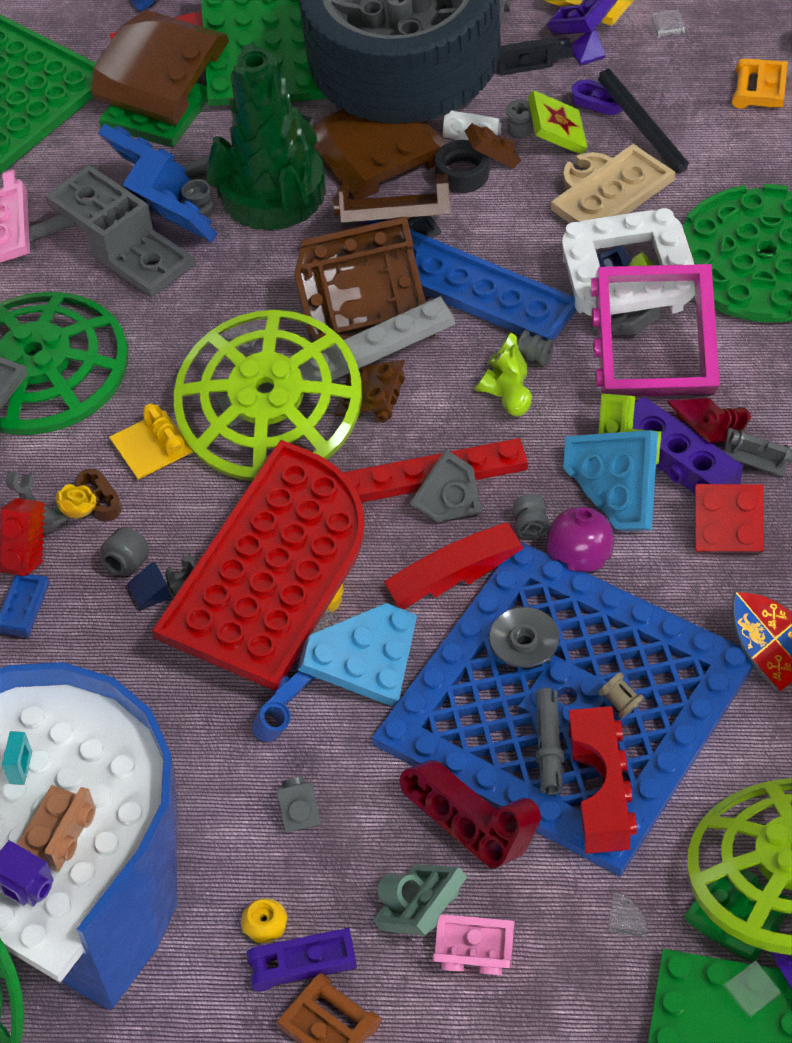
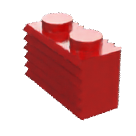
[0,498,46,576]

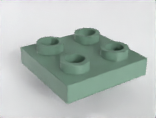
[373,864,467,936]

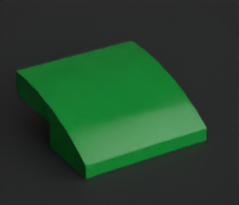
[684,869,792,964]

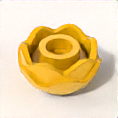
[56,484,96,519]
[241,898,288,943]

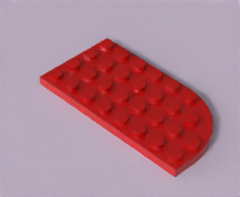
[152,440,364,691]

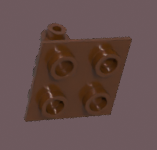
[334,359,405,423]

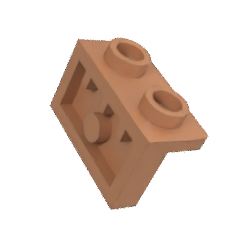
[17,785,96,873]

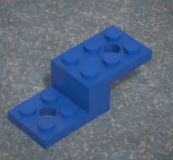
[98,124,218,243]

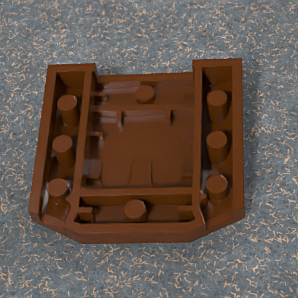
[91,9,229,126]
[313,109,446,200]
[294,216,435,341]

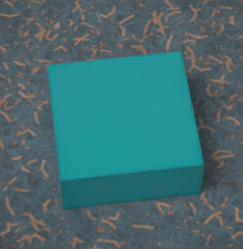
[1,731,33,785]

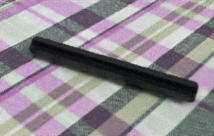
[598,68,689,174]

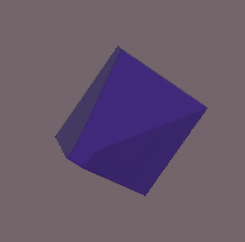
[571,29,605,66]

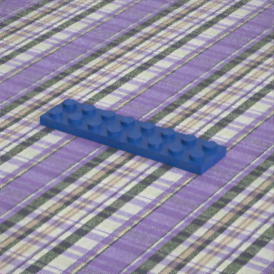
[364,219,577,341]

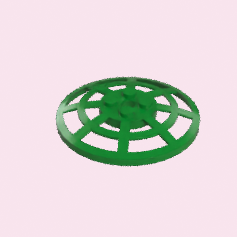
[0,292,128,435]

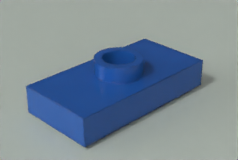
[0,574,50,638]

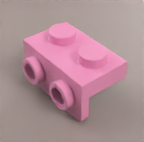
[433,914,515,975]

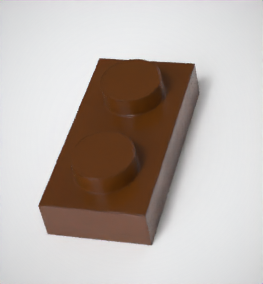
[464,123,521,169]

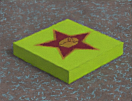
[528,90,588,154]

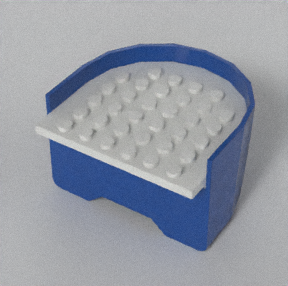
[0,662,178,1010]

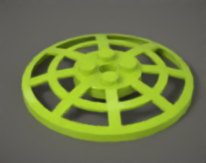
[174,310,362,481]
[687,778,792,955]

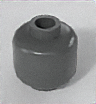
[100,527,149,576]

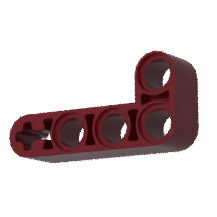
[399,760,541,868]

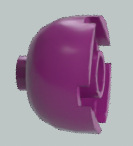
[546,507,614,572]

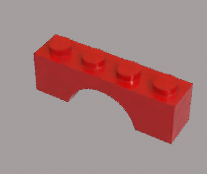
[569,706,637,854]

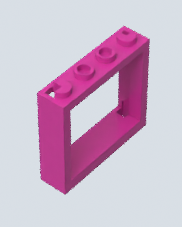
[590,264,720,397]

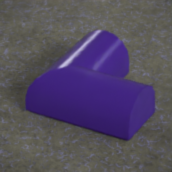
[547,0,618,35]

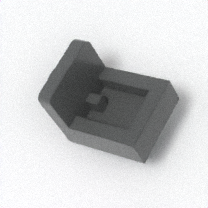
[276,776,321,833]

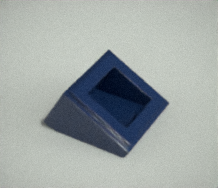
[597,245,632,267]
[127,562,170,611]

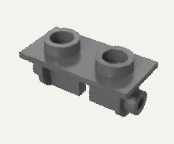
[724,428,792,477]

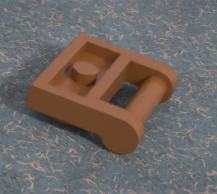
[277,973,382,1043]

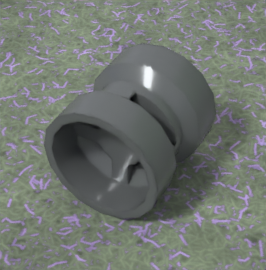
[181,179,214,218]
[513,494,550,540]

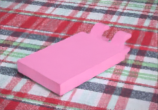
[0,169,30,263]

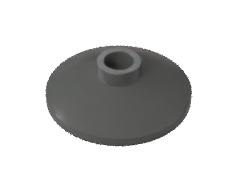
[489,607,559,668]

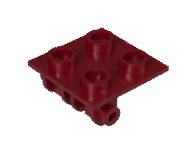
[667,398,751,443]

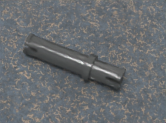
[535,688,564,795]

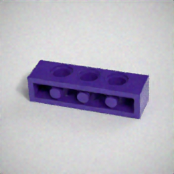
[633,396,743,496]

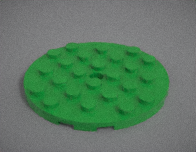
[682,184,792,323]

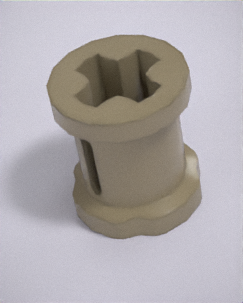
[598,672,645,719]

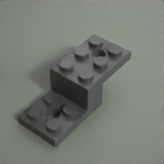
[45,165,195,298]

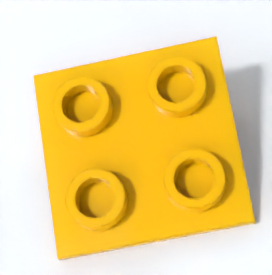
[109,403,193,480]

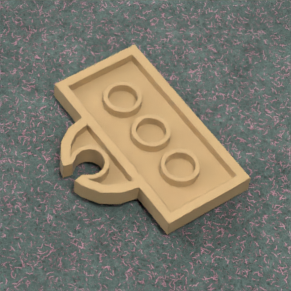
[551,144,675,223]

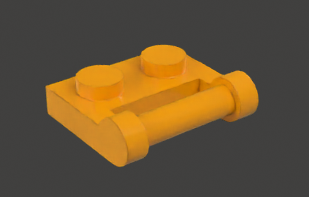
[732,58,788,109]

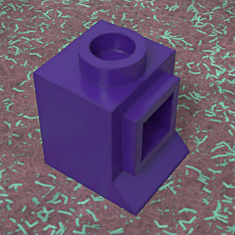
[0,840,54,907]

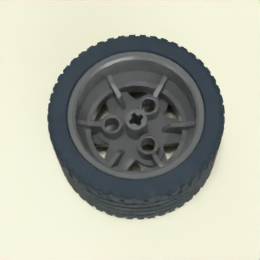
[298,0,501,124]

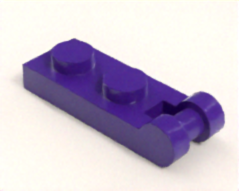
[246,928,357,991]

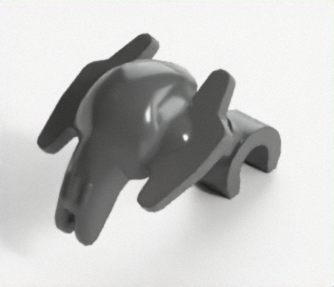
[6,471,70,534]

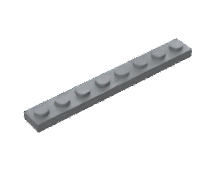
[216,296,455,427]

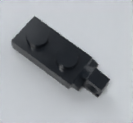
[497,38,573,76]

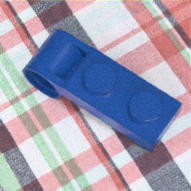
[251,662,316,742]

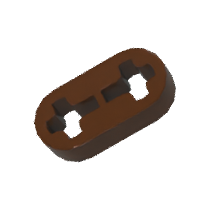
[75,469,122,522]

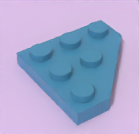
[563,430,658,532]
[298,603,417,707]

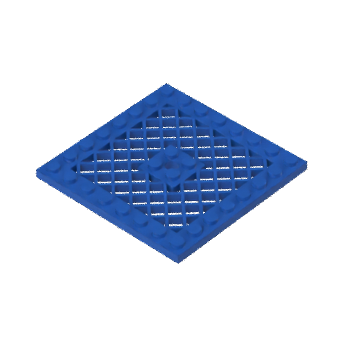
[372,541,755,877]

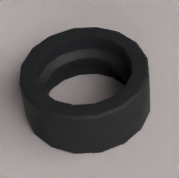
[435,140,490,193]

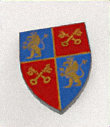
[732,591,792,694]

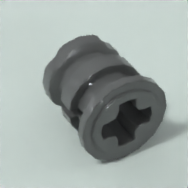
[506,100,533,139]
[518,330,555,367]

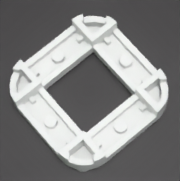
[562,208,695,317]

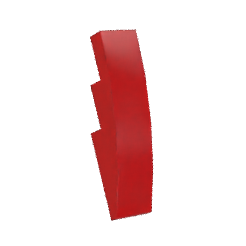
[384,522,524,610]

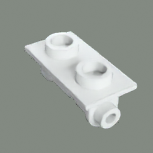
[442,110,503,140]

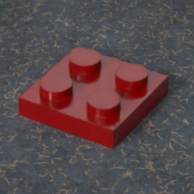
[695,484,764,552]

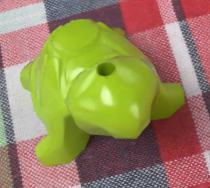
[474,332,532,417]

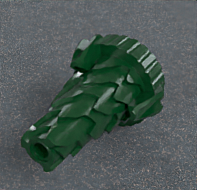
[206,43,326,230]

